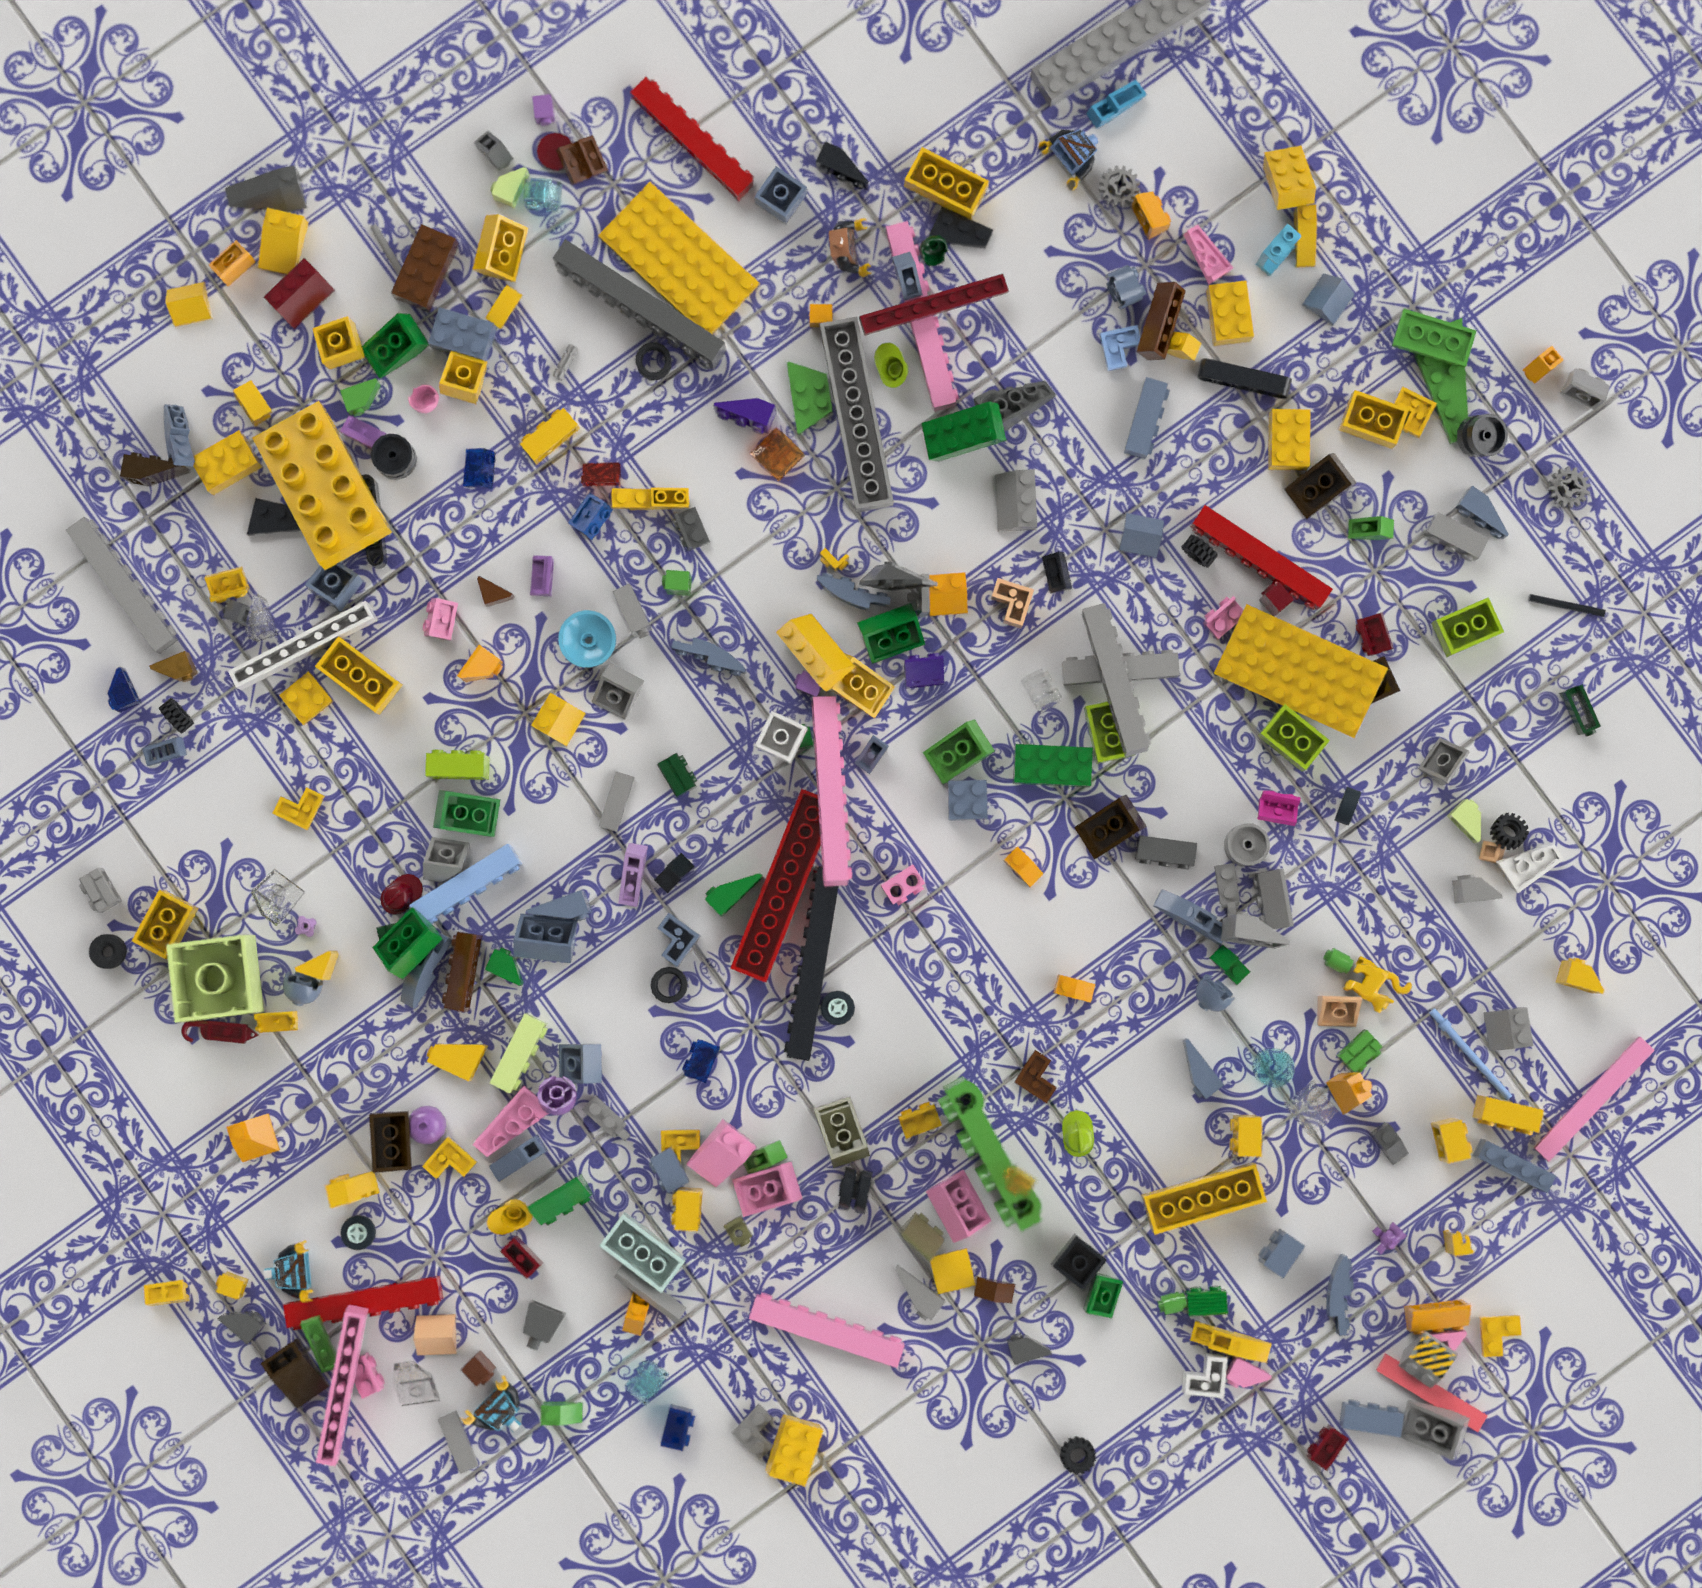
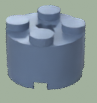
[1105,265,1146,310]

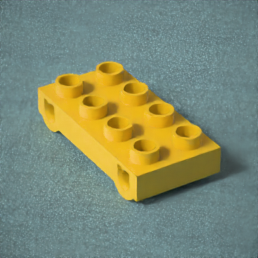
[252,401,392,570]

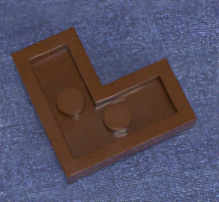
[1014,1050,1057,1103]

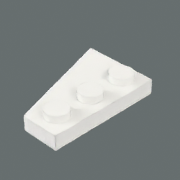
[1496,843,1564,893]

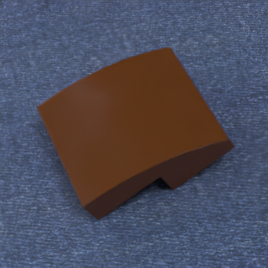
[556,135,608,186]

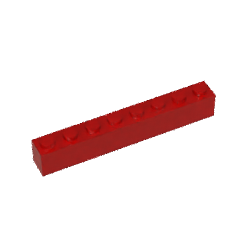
[630,76,754,201]
[1190,505,1333,610]
[283,1275,444,1330]

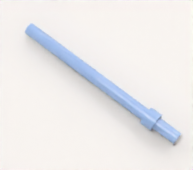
[1429,1008,1512,1100]

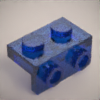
[463,448,496,489]
[682,1039,720,1083]

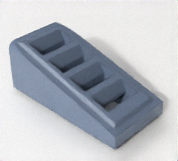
[142,737,187,766]

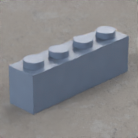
[1124,377,1170,459]
[1472,1139,1556,1193]

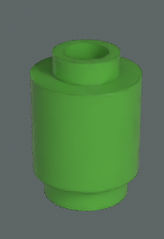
[1323,948,1354,974]
[1157,1292,1188,1315]

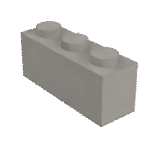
[1424,512,1489,562]

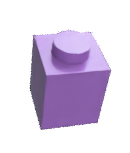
[532,94,556,126]
[794,670,821,697]

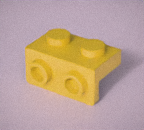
[204,567,249,603]

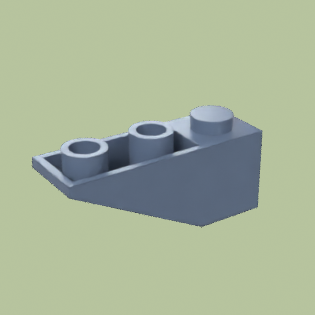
[1455,485,1509,540]
[489,1134,548,1182]

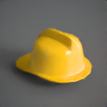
[487,1199,533,1235]

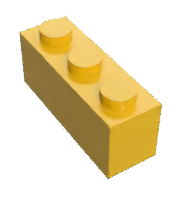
[520,408,580,465]

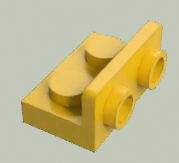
[898,1102,942,1139]

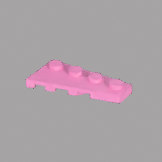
[472,1085,548,1157]

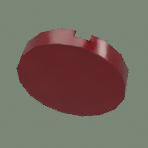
[537,133,572,171]

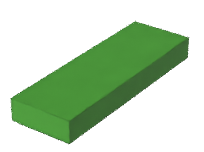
[300,1315,337,1373]

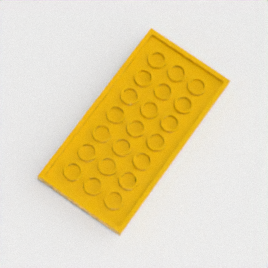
[598,182,760,334]
[1213,604,1388,738]

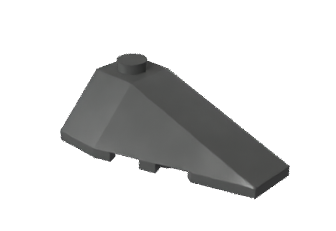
[974,381,1056,432]
[859,561,937,591]

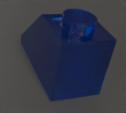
[107,667,141,713]

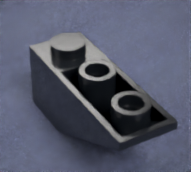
[816,141,869,190]

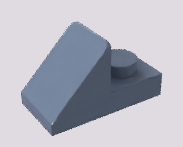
[854,735,889,774]

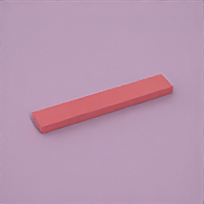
[1376,1353,1488,1432]

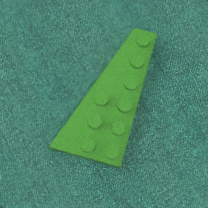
[1413,318,1468,444]

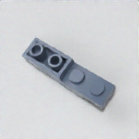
[164,404,194,467]
[817,573,891,611]
[671,637,746,676]
[1153,889,1223,945]
[400,933,452,1009]
[1326,1254,1354,1336]

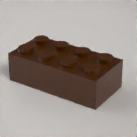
[391,224,459,313]

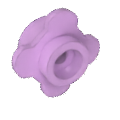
[295,916,317,937]

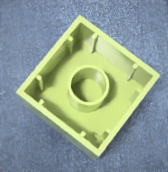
[166,935,264,1023]

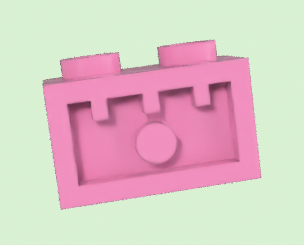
[1203,596,1243,640]
[423,598,458,640]
[354,1352,385,1399]

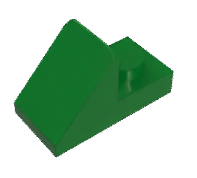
[1209,944,1251,985]

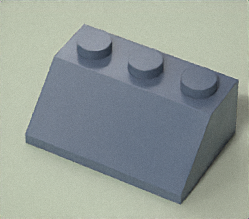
[513,913,578,963]

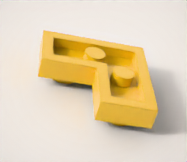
[1394,386,1437,438]
[272,787,325,830]
[661,1129,700,1163]
[422,1136,478,1179]
[1480,1315,1522,1357]

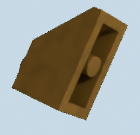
[149,651,198,682]

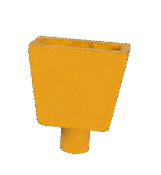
[1326,1072,1372,1115]

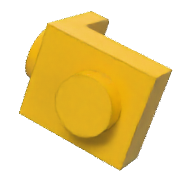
[820,548,849,572]

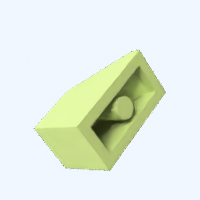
[490,167,530,208]
[1447,799,1481,843]

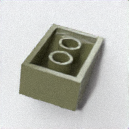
[814,1097,870,1168]
[900,1212,945,1262]

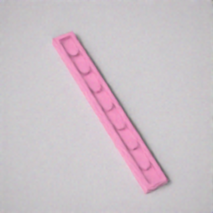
[1533,1037,1655,1162]

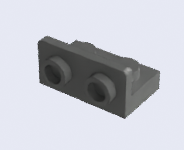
[672,507,710,551]

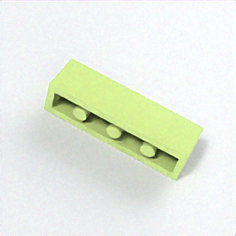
[489,1013,548,1093]

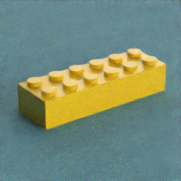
[1141,1162,1267,1235]

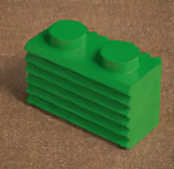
[1185,1286,1228,1316]

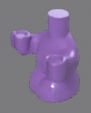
[1372,1222,1407,1254]

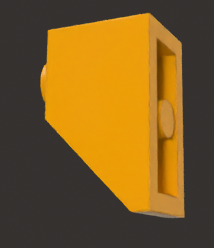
[1522,346,1564,384]
[1003,846,1043,887]
[1053,975,1095,1003]

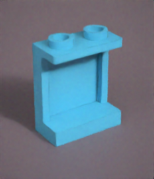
[1255,223,1301,276]

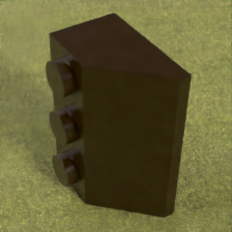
[369,1111,412,1173]

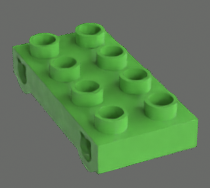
[938,1076,1042,1232]

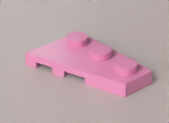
[1183,225,1234,285]

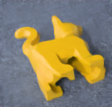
[1343,956,1412,1013]

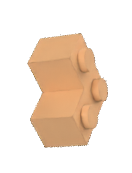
[991,578,1034,629]

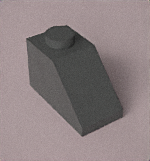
[474,131,514,171]
[223,599,256,628]
[1369,1122,1409,1165]
[218,1311,267,1344]
[1007,1333,1052,1365]

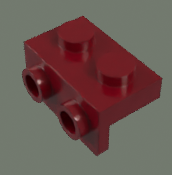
[1356,612,1394,656]
[1307,1424,1349,1471]

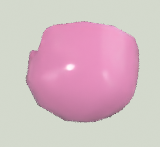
[408,385,439,414]

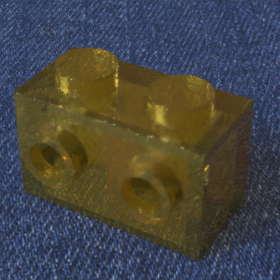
[1003,1164,1037,1197]

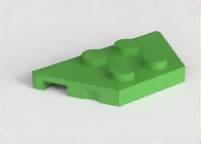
[787,362,832,435]

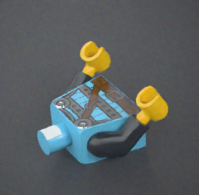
[264,1240,313,1302]
[460,1375,521,1432]

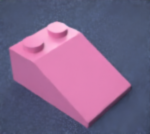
[687,1119,756,1187]
[732,1162,803,1217]

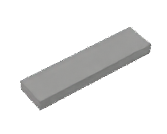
[614,1264,686,1324]

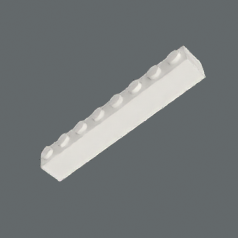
[228,601,378,690]

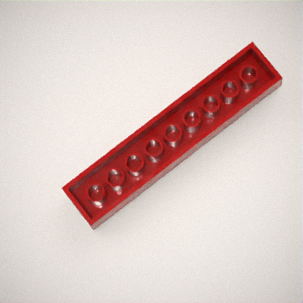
[730,788,821,983]

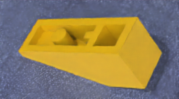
[1293,205,1317,268]

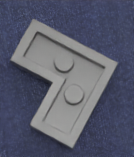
[732,1404,773,1460]

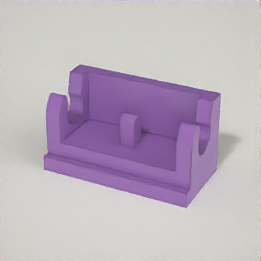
[340,416,386,449]
[530,555,554,597]

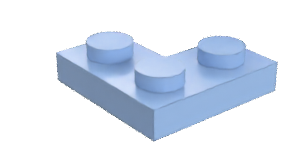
[1100,325,1140,371]

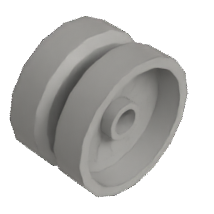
[1224,823,1270,866]

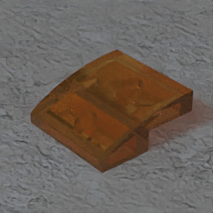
[750,427,805,482]

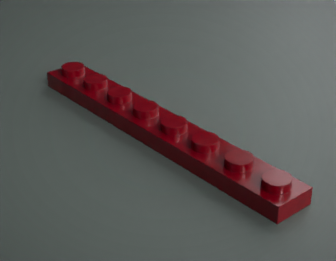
[859,273,1009,336]

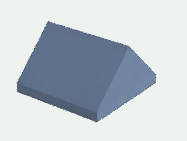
[1302,273,1355,325]
[1119,513,1164,558]

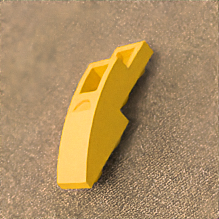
[611,487,689,510]
[1190,1321,1272,1363]

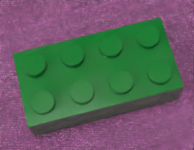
[921,402,1006,462]
[1013,744,1093,787]

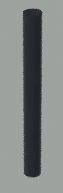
[1528,594,1606,617]

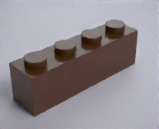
[1136,282,1186,360]

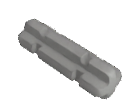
[553,344,578,380]

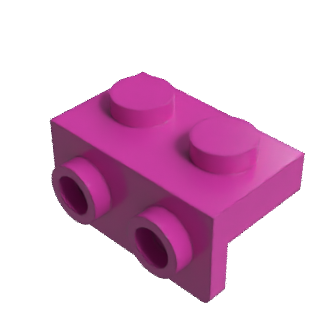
[1257,790,1301,826]

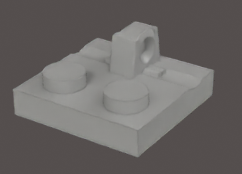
[907,574,930,617]

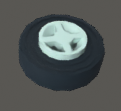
[820,990,855,1025]
[340,1215,376,1250]

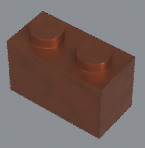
[460,1350,496,1387]

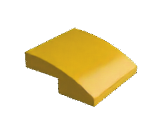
[930,1248,976,1294]

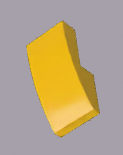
[485,285,523,329]

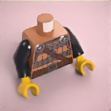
[829,218,872,277]

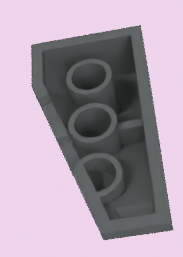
[225,165,307,212]

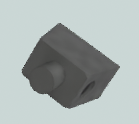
[523,1300,566,1350]

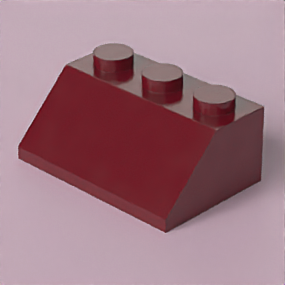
[263,258,335,329]

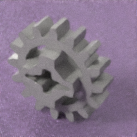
[1099,165,1140,208]
[1547,466,1591,509]

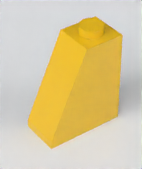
[426,1044,488,1082]

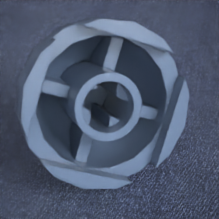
[283,971,323,1006]
[1195,974,1235,1012]

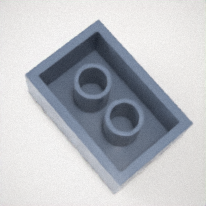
[428,307,497,361]

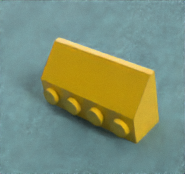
[776,614,855,692]

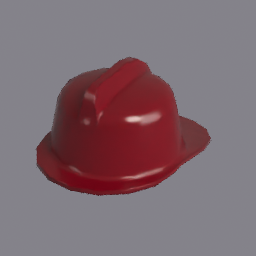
[380,874,423,915]

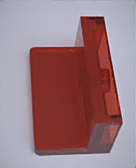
[581,462,621,487]

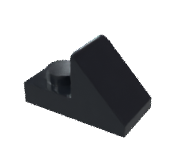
[654,853,695,893]

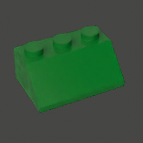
[857,603,926,664]
[372,907,443,980]
[527,1174,593,1226]

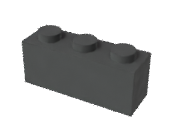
[1135,835,1197,870]

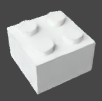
[755,711,807,764]

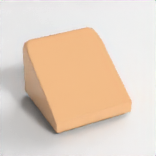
[1479,840,1505,864]

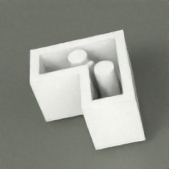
[1182,1353,1227,1398]

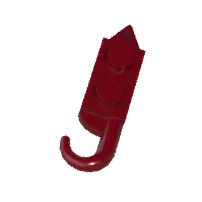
[181,1020,259,1044]

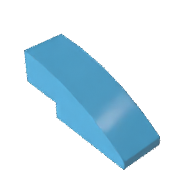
[1086,80,1147,129]

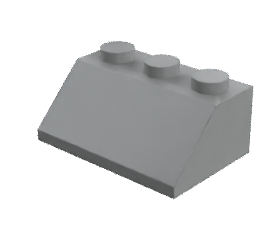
[995,469,1037,532]
[1253,869,1294,929]

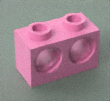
[880,864,925,906]

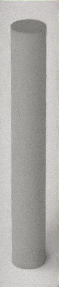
[370,224,402,275]

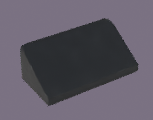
[1042,552,1072,593]

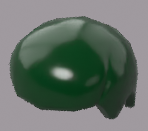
[919,235,948,266]

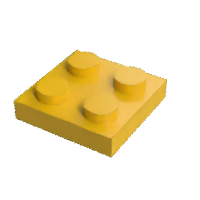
[279,671,334,725]

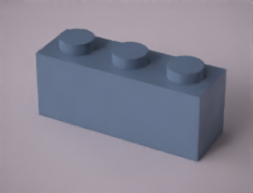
[1339,1399,1404,1437]

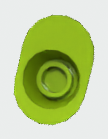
[874,342,909,388]
[1062,1110,1094,1157]

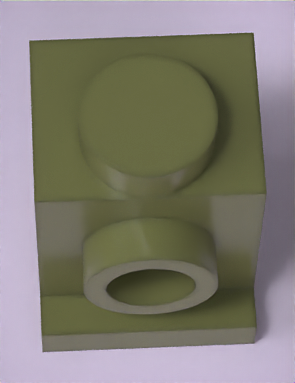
[723,1215,753,1247]

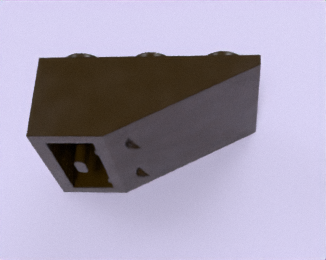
[120,452,190,487]
[260,1338,330,1409]

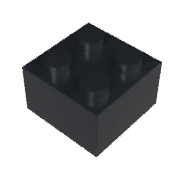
[1051,1233,1107,1291]

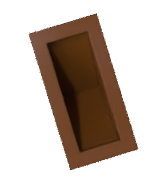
[477,576,515,607]
[974,1276,1016,1303]

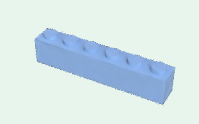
[409,844,522,924]

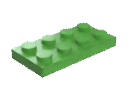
[1391,309,1477,368]

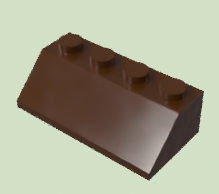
[442,932,483,1012]

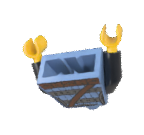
[1038,129,1098,191]

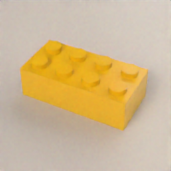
[904,147,989,220]
[315,636,403,715]

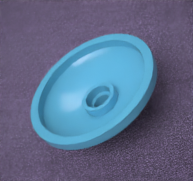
[558,610,616,668]

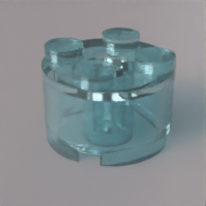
[523,178,562,212]
[1252,1048,1295,1088]
[625,1359,669,1406]

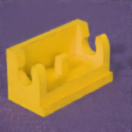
[233,380,272,427]
[254,1011,298,1033]
[1443,1230,1474,1256]
[144,1280,190,1307]

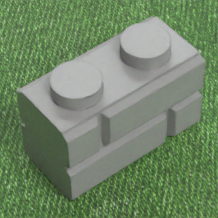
[79,868,122,913]

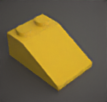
[258,208,309,275]
[830,653,895,719]

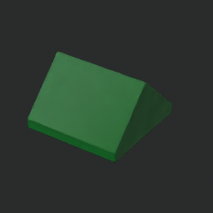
[1083,1273,1124,1318]

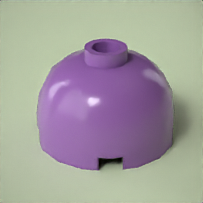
[538,1076,577,1116]
[409,1105,446,1145]

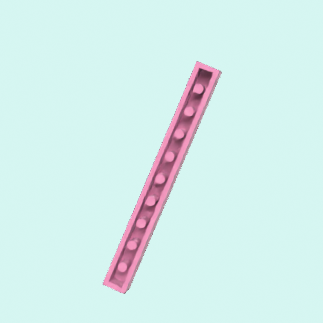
[886,221,959,412]
[811,696,852,886]

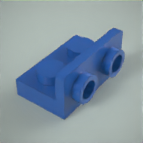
[568,492,613,540]

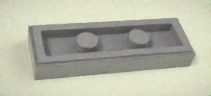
[599,771,635,832]
[438,1411,479,1474]

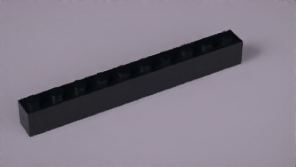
[784,866,839,1061]

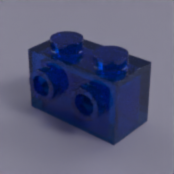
[660,1404,696,1451]

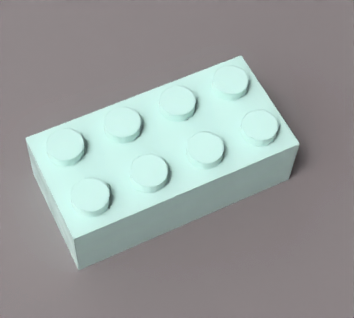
[599,1212,686,1293]

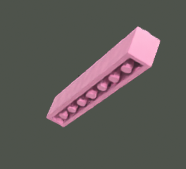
[749,1292,905,1368]
[316,1305,368,1466]

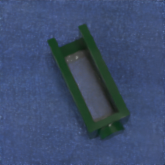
[1559,684,1601,737]

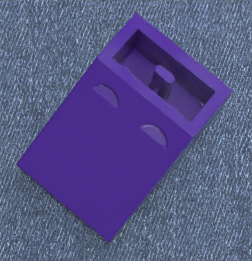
[713,398,776,434]
[904,653,945,689]

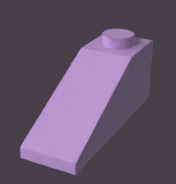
[618,843,648,907]

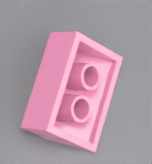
[926,1170,991,1243]

